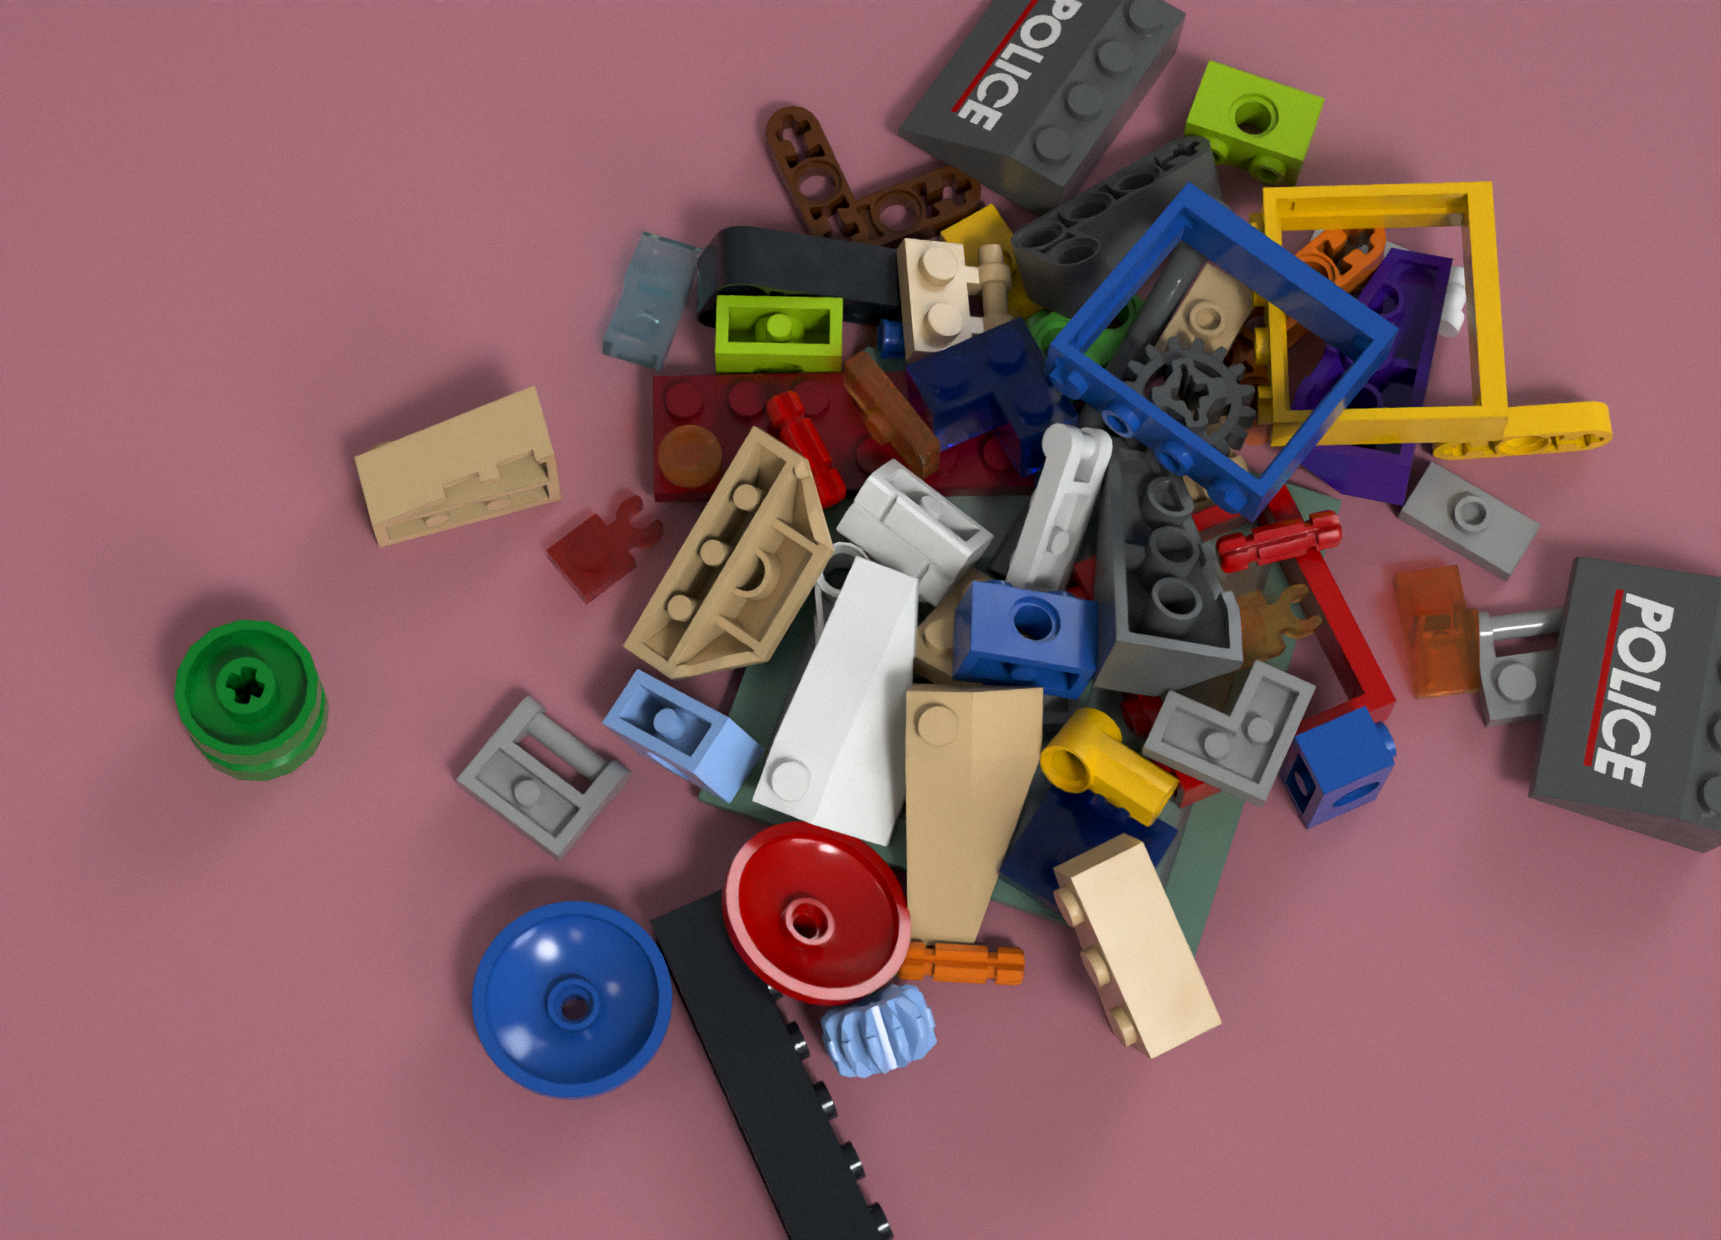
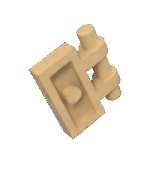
[896,238,1017,367]

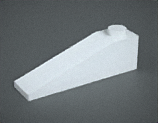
[752,556,919,847]

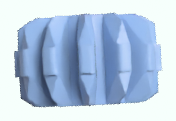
[820,984,937,1078]

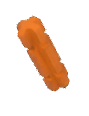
[897,942,1025,986]

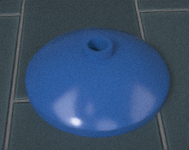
[472,901,673,1100]

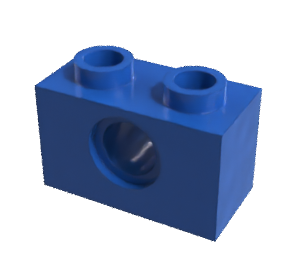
[952,580,1098,700]
[1278,706,1397,830]

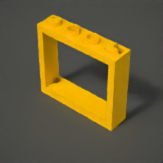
[1249,181,1509,447]

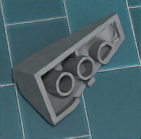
[1092,437,1244,697]

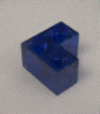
[905,316,1078,478]

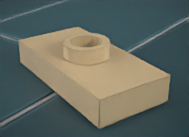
[1155,263,1256,356]

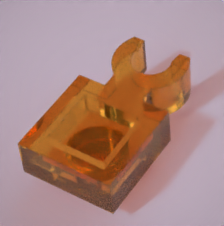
[1222,584,1323,677]

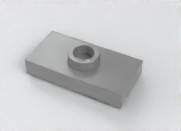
[1398,461,1541,582]

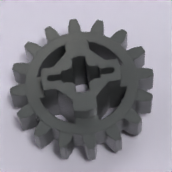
[1123,337,1256,474]

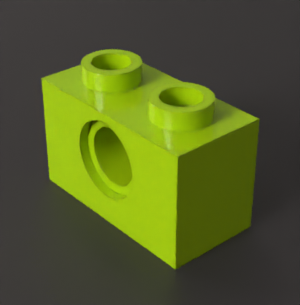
[1183,60,1325,187]
[715,295,843,375]

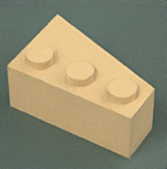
[354,385,562,548]
[1053,833,1222,1059]

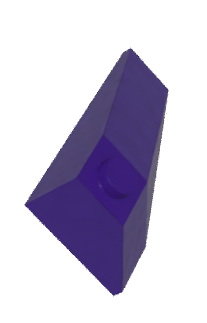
[1283,248,1453,506]

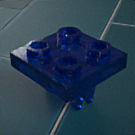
[998,784,1179,917]

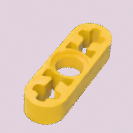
[1431,401,1613,460]

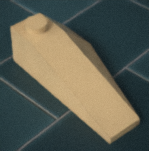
[905,684,1043,946]

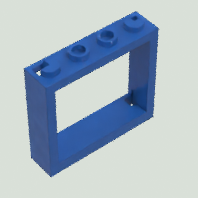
[1044,182,1399,523]

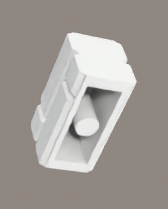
[836,458,994,607]

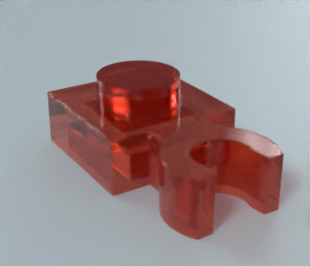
[546,495,664,605]

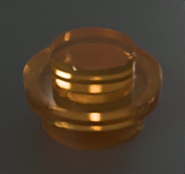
[658,425,722,488]

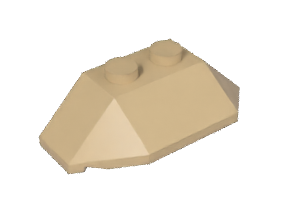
[623,426,835,681]

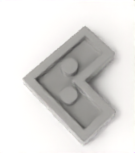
[1141,660,1316,808]

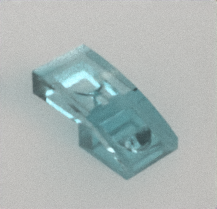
[602,231,702,371]

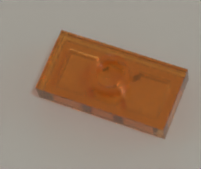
[844,350,941,480]

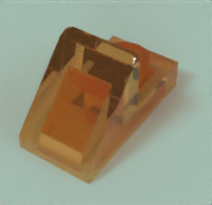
[1392,565,1480,700]

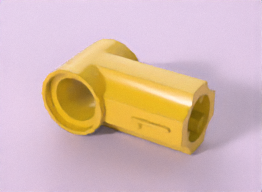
[1039,707,1180,827]

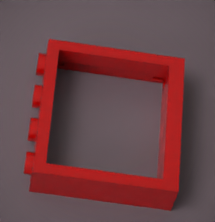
[1066,484,1397,809]

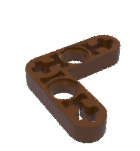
[766,106,982,249]

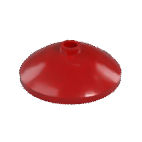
[721,821,911,1006]

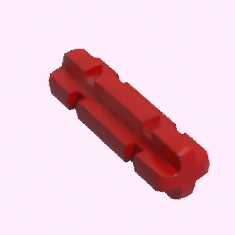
[766,390,846,509]
[1215,509,1343,574]

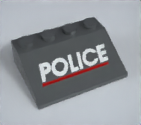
[898,0,1186,217]
[1528,556,1721,853]

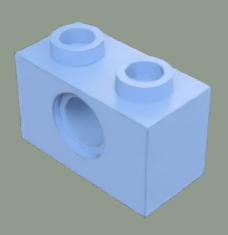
[602,669,765,804]

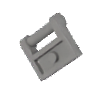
[1465,606,1564,728]
[456,696,632,863]

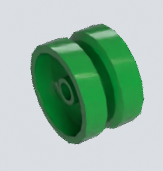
[174,620,329,781]

